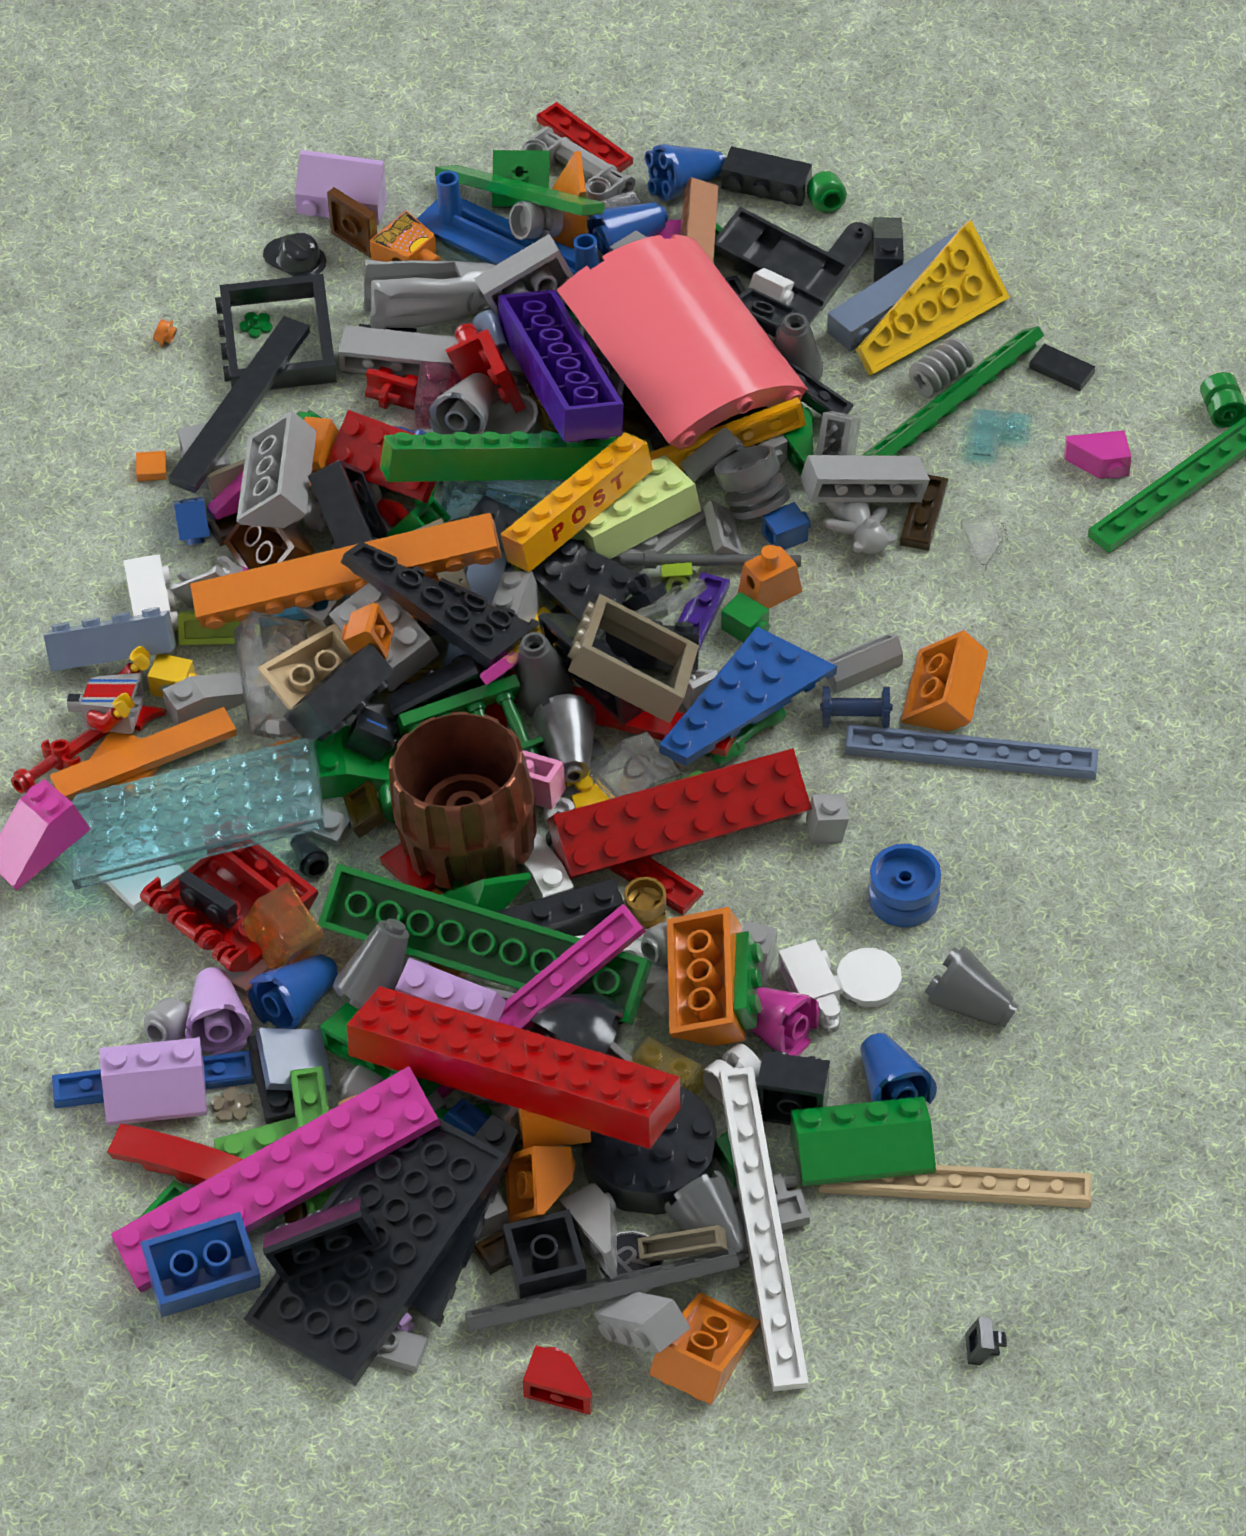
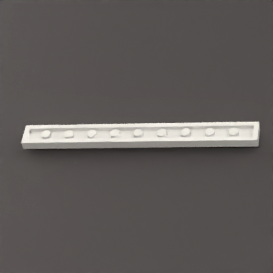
[719,1067,809,1392]

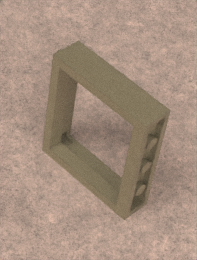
[568,594,699,723]

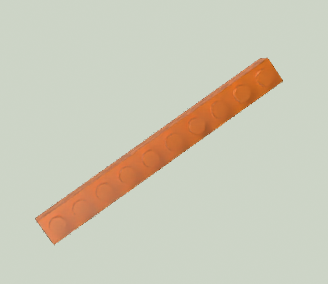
[190,513,502,629]

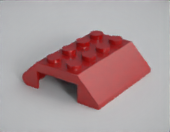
[140,820,318,972]

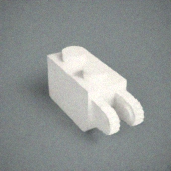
[778,939,843,1033]

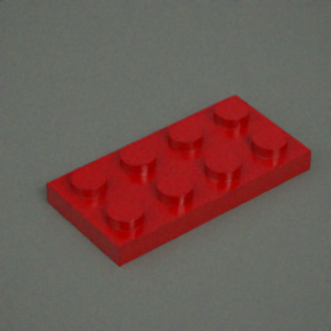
[325,410,436,504]

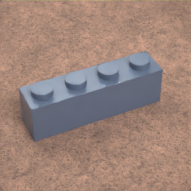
[43,607,176,671]

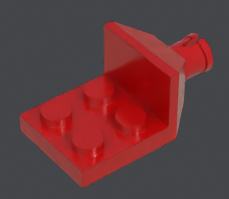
[445,323,526,413]

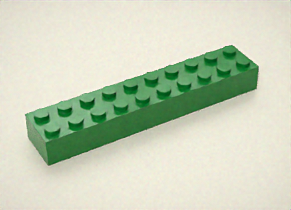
[317,863,653,1025]

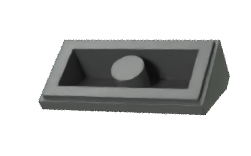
[681,428,747,485]

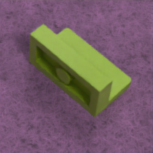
[178,611,241,645]

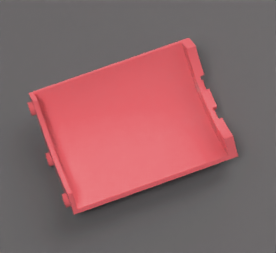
[557,234,808,450]

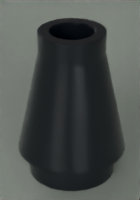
[290,834,329,878]

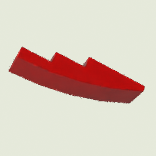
[107,1123,243,1185]

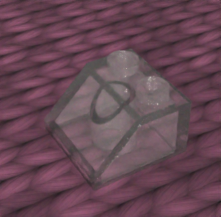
[589,731,684,799]

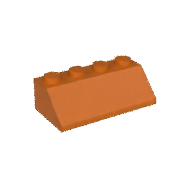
[667,907,746,1046]

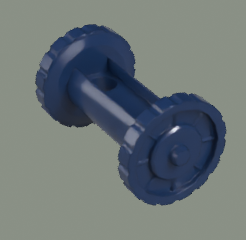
[820,686,893,728]

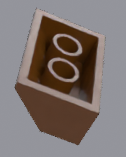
[223,522,317,569]

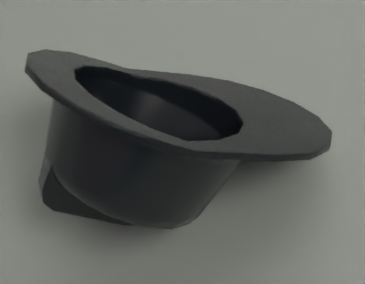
[263,233,327,277]

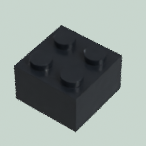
[757,1051,830,1125]
[503,1209,587,1298]

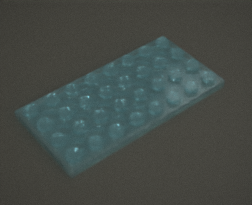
[70,738,325,890]

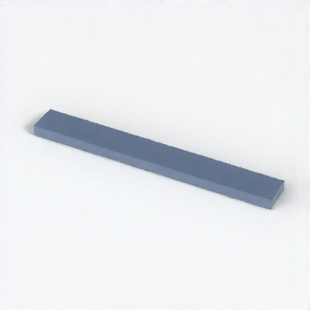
[844,724,1099,780]

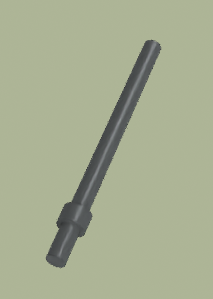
[619,550,801,569]

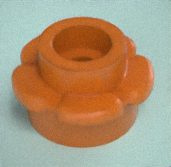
[153,319,177,347]

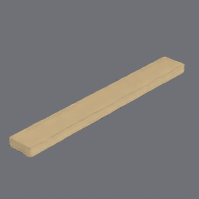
[819,1165,1091,1208]

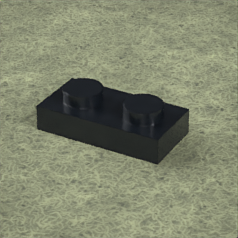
[178,870,238,930]

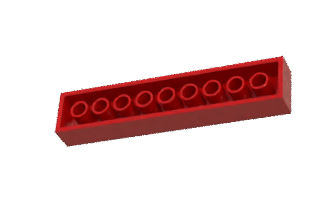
[347,986,681,1149]

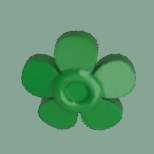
[239,312,273,338]

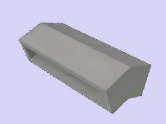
[826,633,903,694]

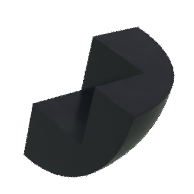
[530,993,624,1054]

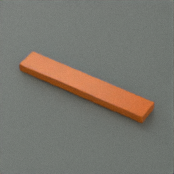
[49,707,237,801]

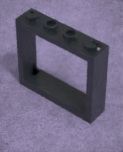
[215,274,337,390]

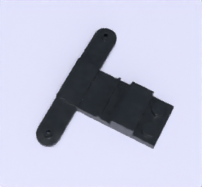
[714,207,874,324]

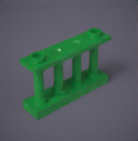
[396,674,544,754]

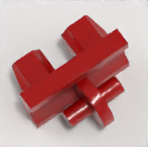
[365,366,419,410]

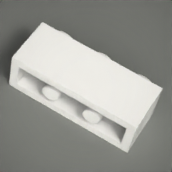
[124,554,178,636]

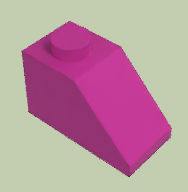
[1064,430,1132,479]

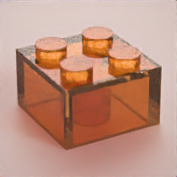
[243,882,325,969]

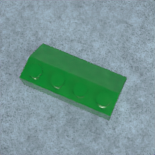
[790,1097,936,1187]

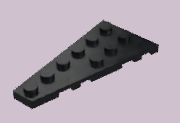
[469,494,640,640]
[340,541,540,669]

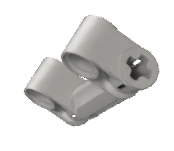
[522,126,635,201]

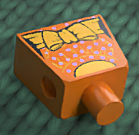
[369,211,441,262]

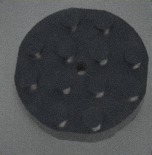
[582,1086,717,1215]

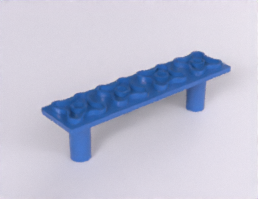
[416,171,602,275]

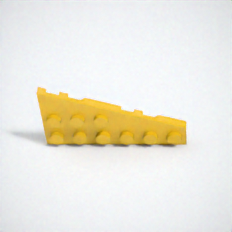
[855,220,1010,375]

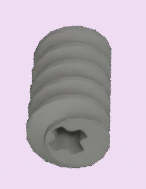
[909,337,974,398]

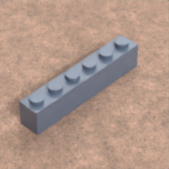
[827,231,957,351]

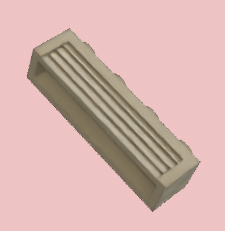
[638,1225,728,1263]

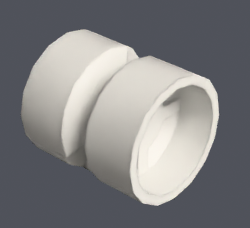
[701,1043,761,1104]

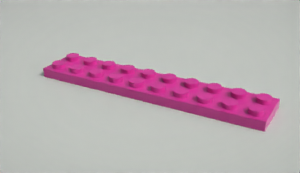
[111,1066,441,1293]

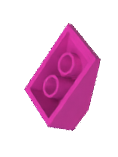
[0,779,91,891]

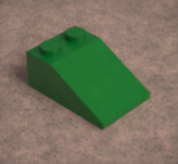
[309,725,403,800]

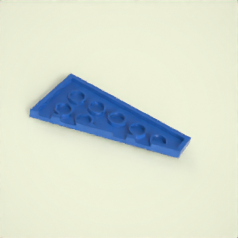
[659,627,837,766]

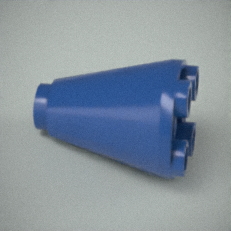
[645,144,725,201]

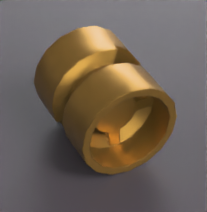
[624,877,666,929]

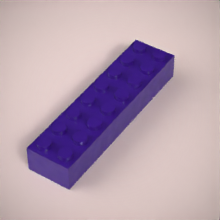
[498,290,624,443]

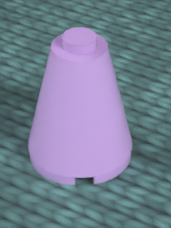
[185,967,252,1055]

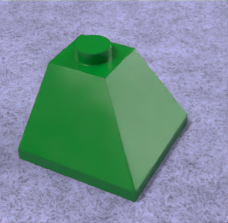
[441,872,531,912]

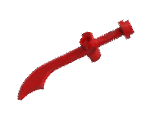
[11,705,167,794]

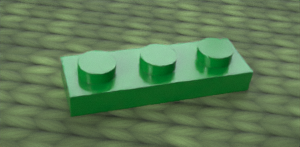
[733,931,763,1030]

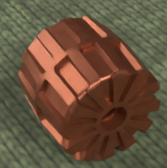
[389,712,537,889]

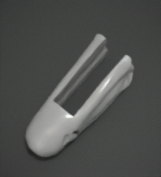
[363,259,496,329]

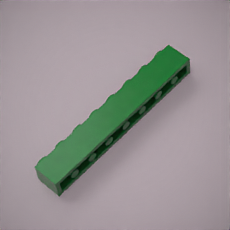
[380,431,618,482]

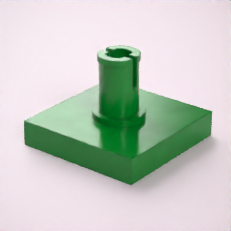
[492,150,550,208]

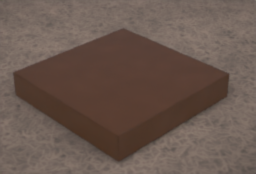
[327,187,378,258]

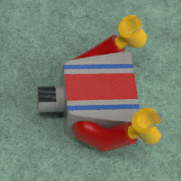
[67,646,150,734]

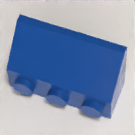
[140,1212,261,1318]

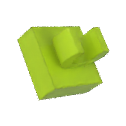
[660,563,693,595]

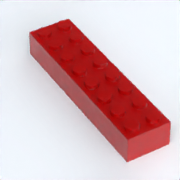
[546,748,812,880]

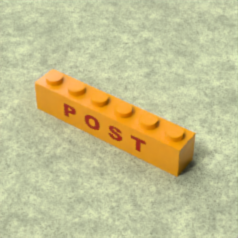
[501,432,653,572]

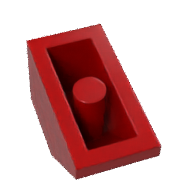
[523,1345,593,1415]

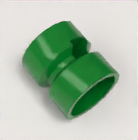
[1200,372,1246,428]

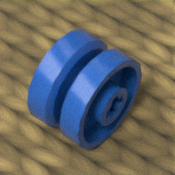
[869,844,941,927]

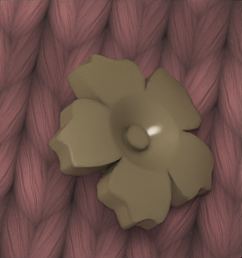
[211,1086,253,1122]

